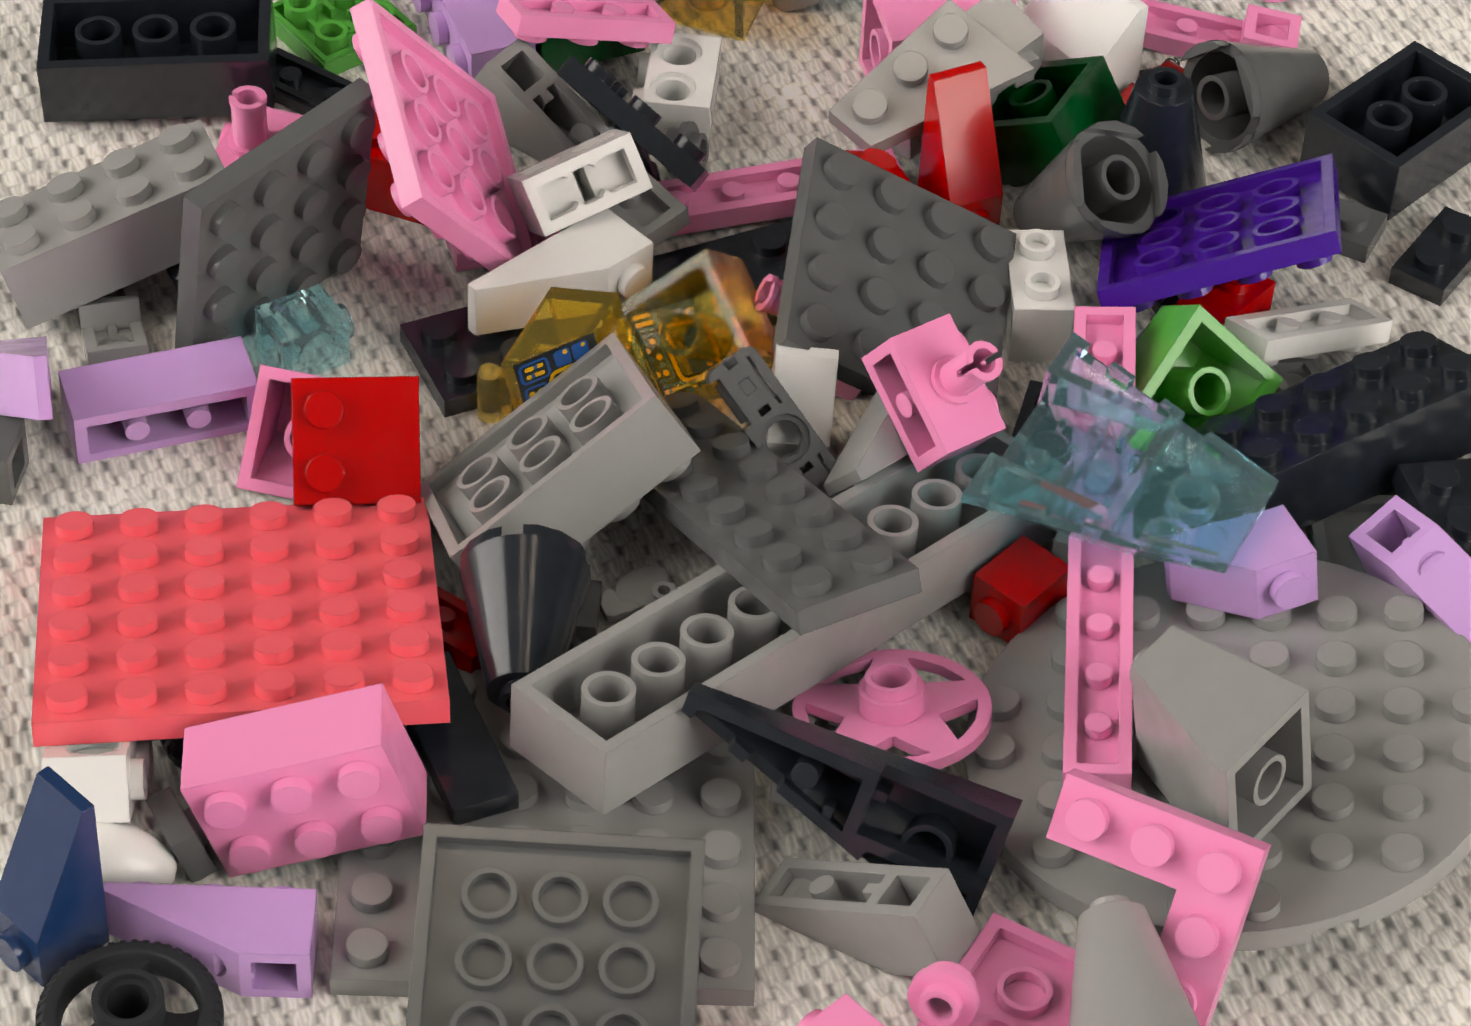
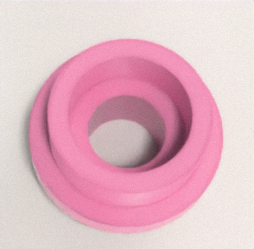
[907,961,980,1026]

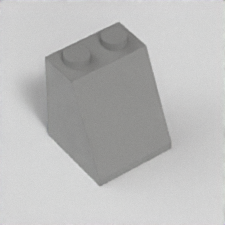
[1130,625,1312,840]

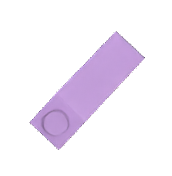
[0,336,53,420]

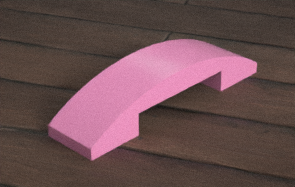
[1141,0,1302,57]

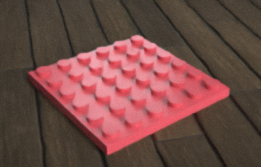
[31,494,450,747]

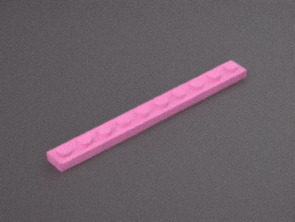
[1063,306,1136,790]

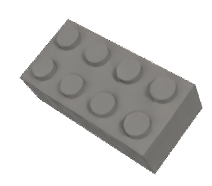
[0,119,224,329]

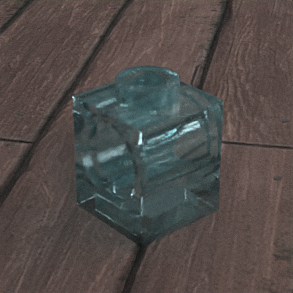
[255,284,354,375]

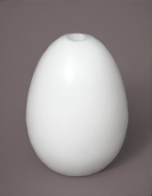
[96,822,177,888]

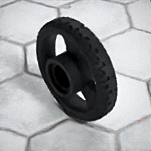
[35,939,224,1026]

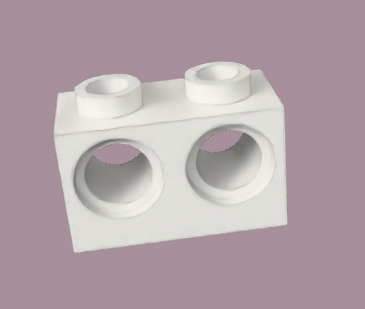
[632,33,722,144]
[506,129,653,237]
[1004,229,1074,362]
[41,740,154,823]

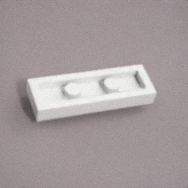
[1224,298,1393,366]

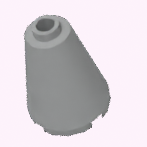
[1069,894,1200,1026]

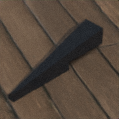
[681,682,1023,916]

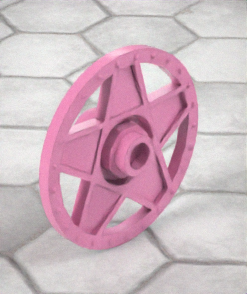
[792,649,992,770]

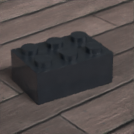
[1300,41,1471,221]

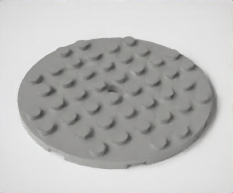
[965,560,1471,951]

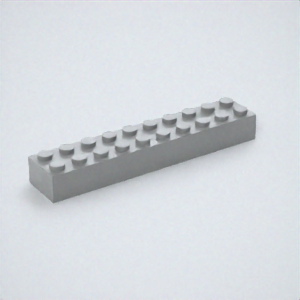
[510,431,1070,816]

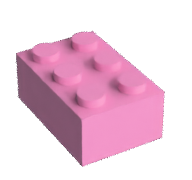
[180,683,427,877]

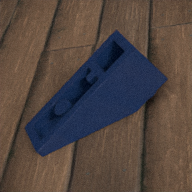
[0,766,109,987]

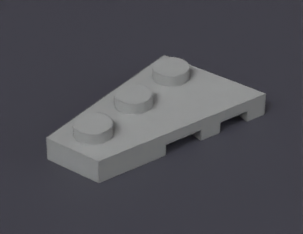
[828,0,1035,151]

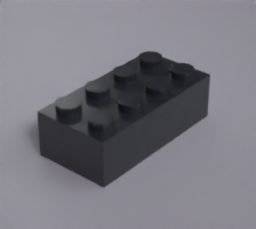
[36,0,277,122]

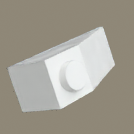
[468,208,653,336]

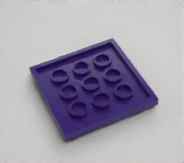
[1096,153,1342,313]

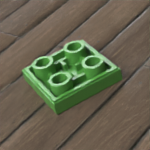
[273,0,417,75]

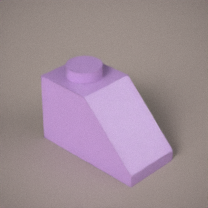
[1163,504,1318,619]

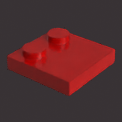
[291,376,421,505]

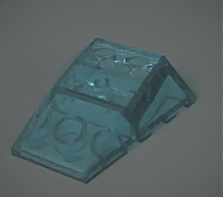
[961,332,1279,573]

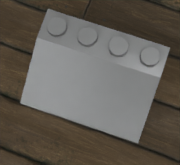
[421,332,701,568]

